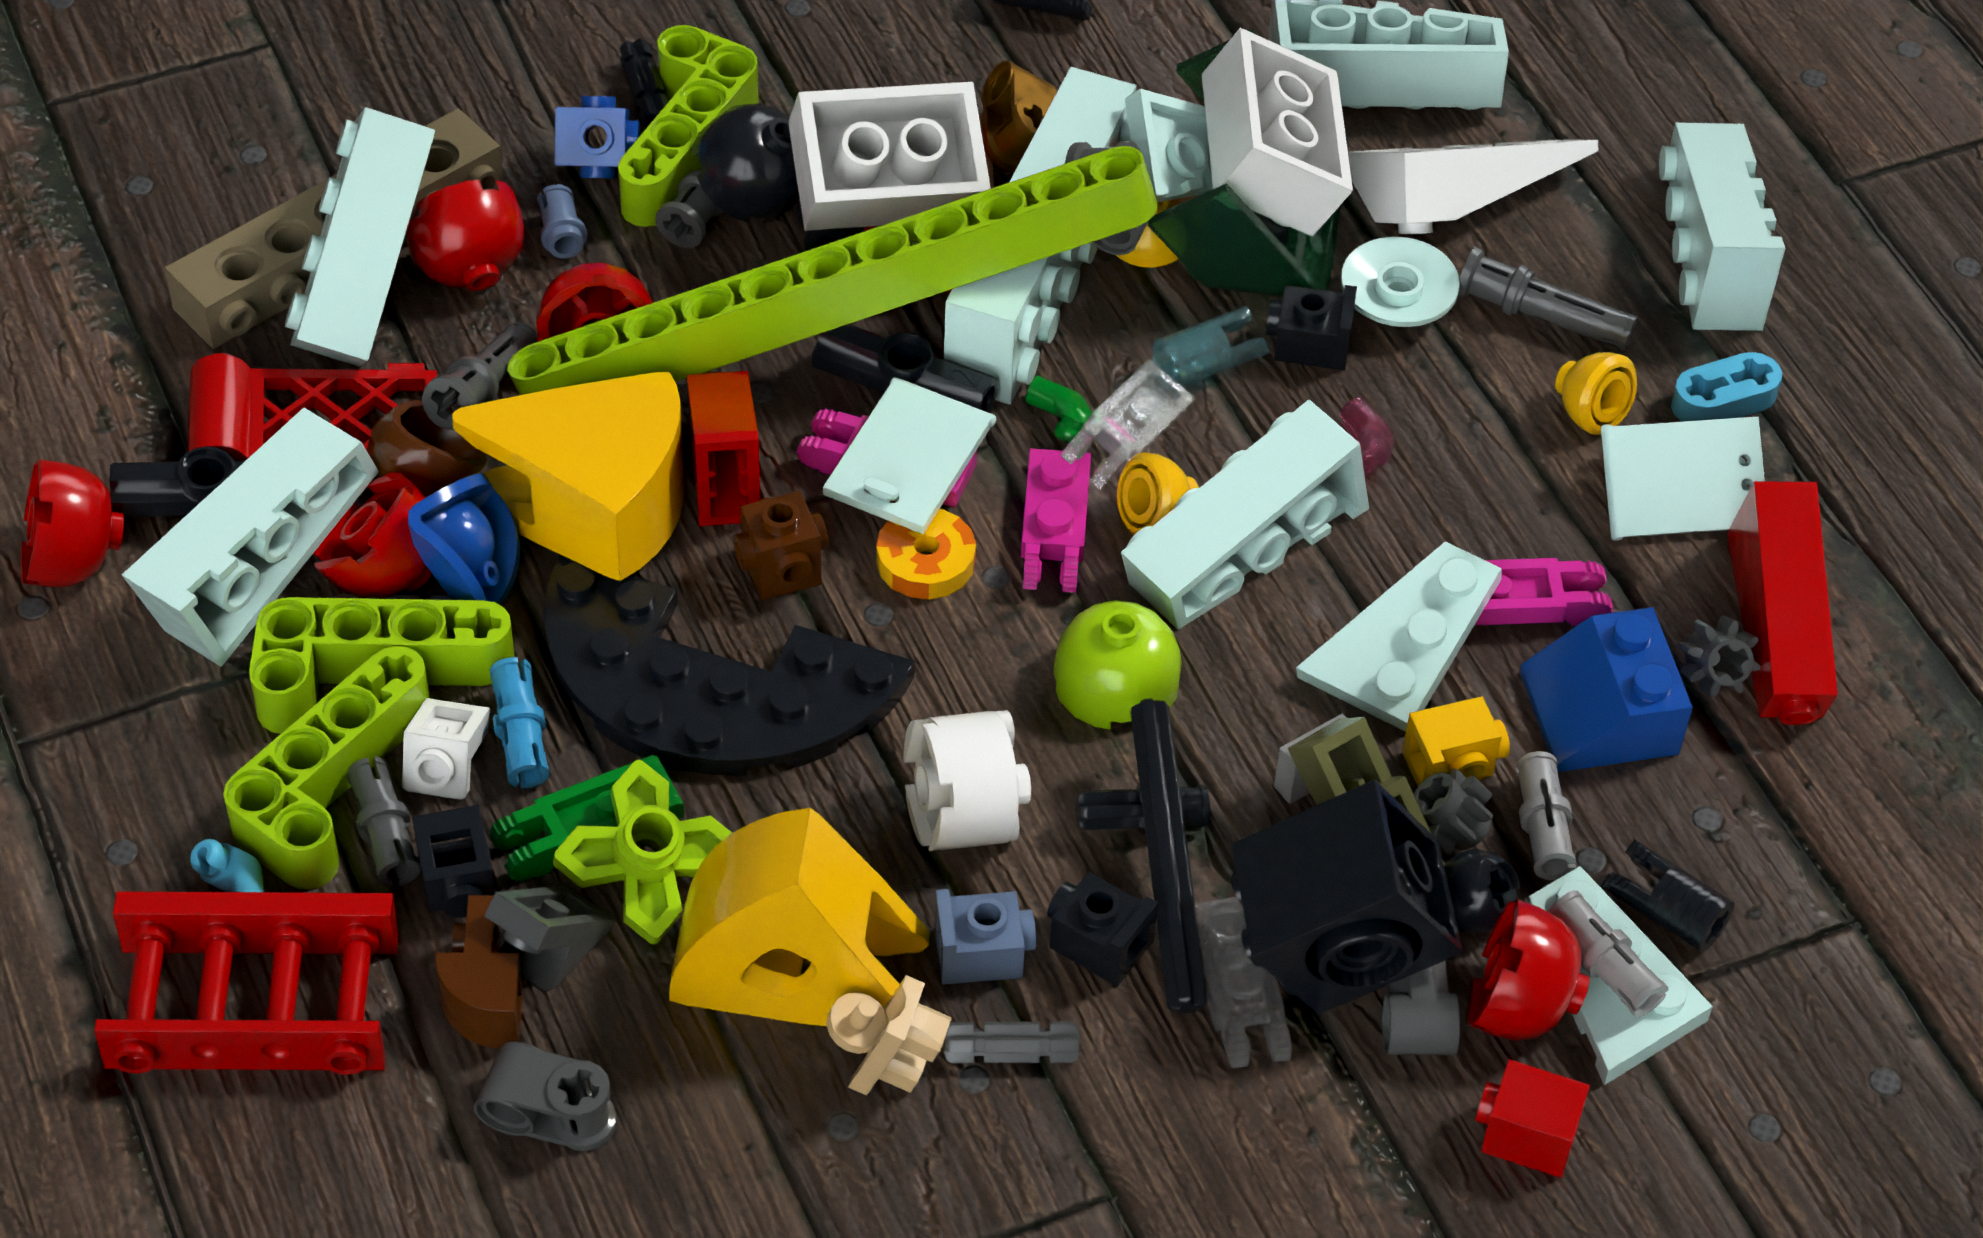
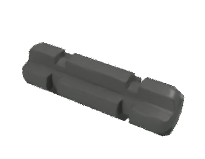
[944,1022,1080,1063]

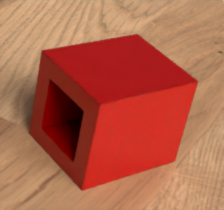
[1475,1059,1590,1178]

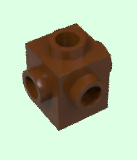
[733,491,829,601]

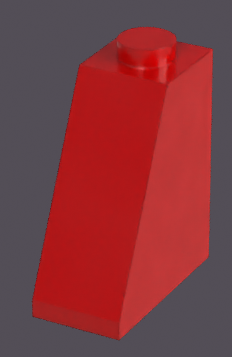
[687,371,760,526]

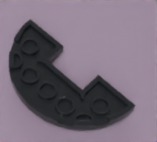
[544,555,915,776]

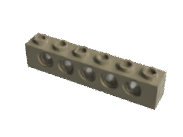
[165,108,504,349]

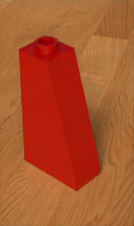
[1727,481,1838,725]

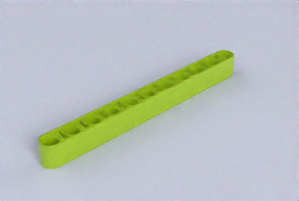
[507,146,1158,395]

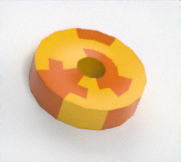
[876,509,976,600]

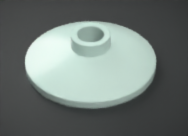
[1341,237,1460,327]

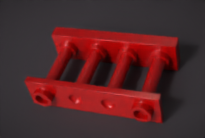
[94,891,399,1075]

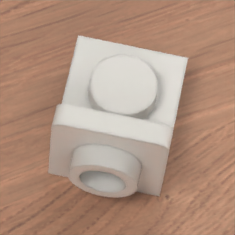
[402,698,490,800]

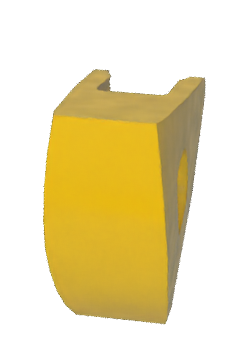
[452,372,684,581]
[669,808,930,1026]

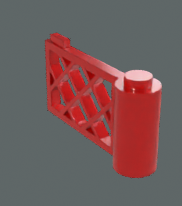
[187,353,437,461]

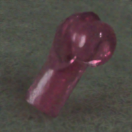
[1340,397,1395,476]

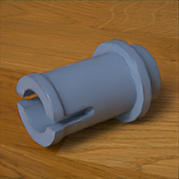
[536,185,588,259]

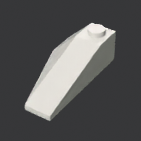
[1348,139,1598,234]

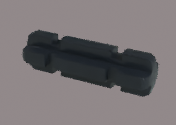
[620,38,669,129]

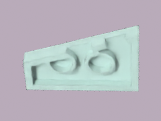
[1125,89,1213,202]
[1296,541,1502,732]
[1527,866,1713,1085]

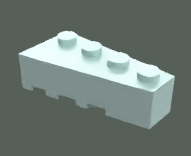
[1269,0,1509,110]
[285,107,435,367]
[1659,122,1785,331]
[1121,399,1369,630]
[122,408,379,667]

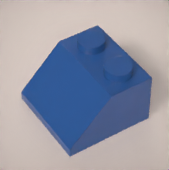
[1519,607,1693,772]

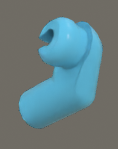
[190,839,264,892]

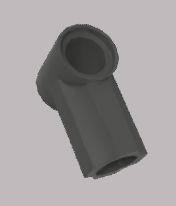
[1382,961,1460,1055]

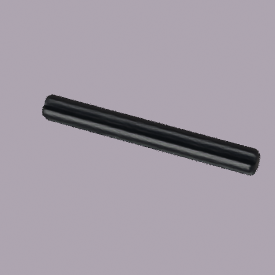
[1130,698,1208,1014]

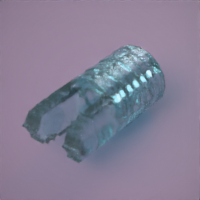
[1153,306,1270,390]

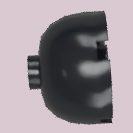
[692,103,799,223]

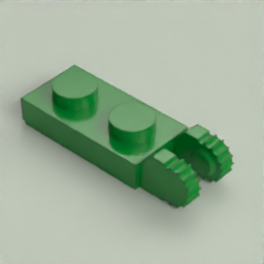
[488,755,684,882]

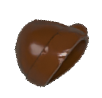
[367,400,487,497]

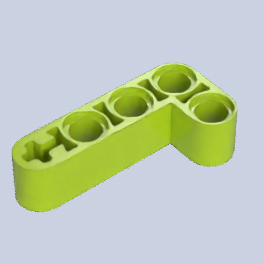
[618,25,758,227]
[249,597,515,734]
[223,646,429,890]

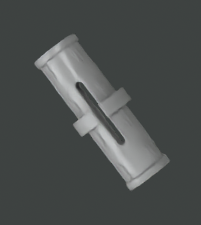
[1516,751,1576,880]
[1548,891,1669,1017]

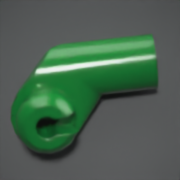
[1025,375,1096,447]

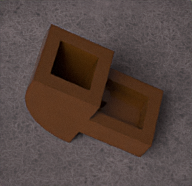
[435,895,523,1049]

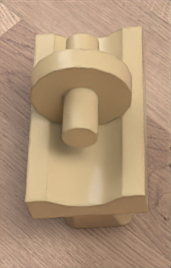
[826,975,951,1096]

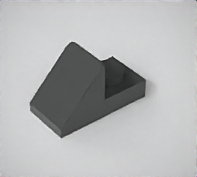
[484,885,616,991]

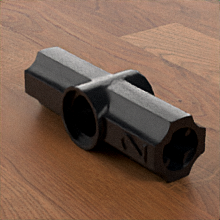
[812,324,999,414]
[109,446,246,517]

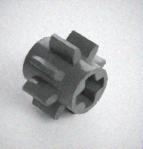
[1677,615,1761,698]
[1414,769,1493,855]

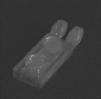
[1061,359,1195,490]
[1195,897,1292,1068]

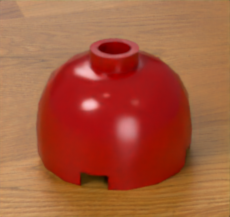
[404,180,524,291]
[536,262,653,342]
[20,459,124,587]
[314,472,432,598]
[1466,899,1590,1041]

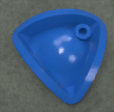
[408,473,520,605]

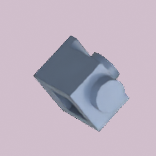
[934,889,1036,985]

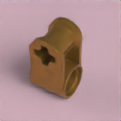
[981,60,1057,173]

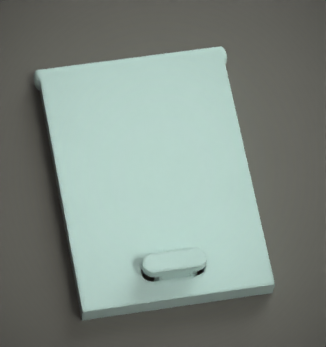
[823,377,996,534]
[1601,416,1765,541]

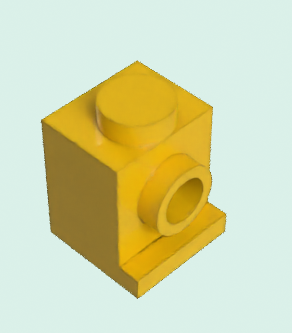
[1402,696,1510,786]

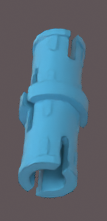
[489,657,550,789]

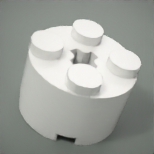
[904,710,1031,851]

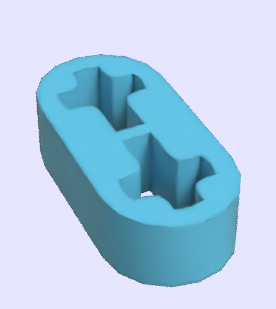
[1671,352,1782,422]

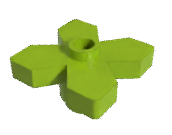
[553,760,732,945]

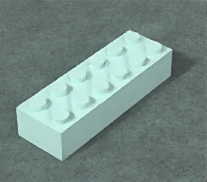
[944,67,1137,405]

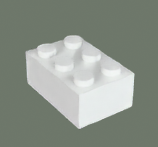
[1202,28,1353,236]
[788,82,991,231]

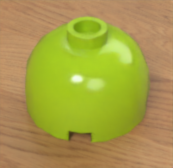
[1053,600,1182,730]

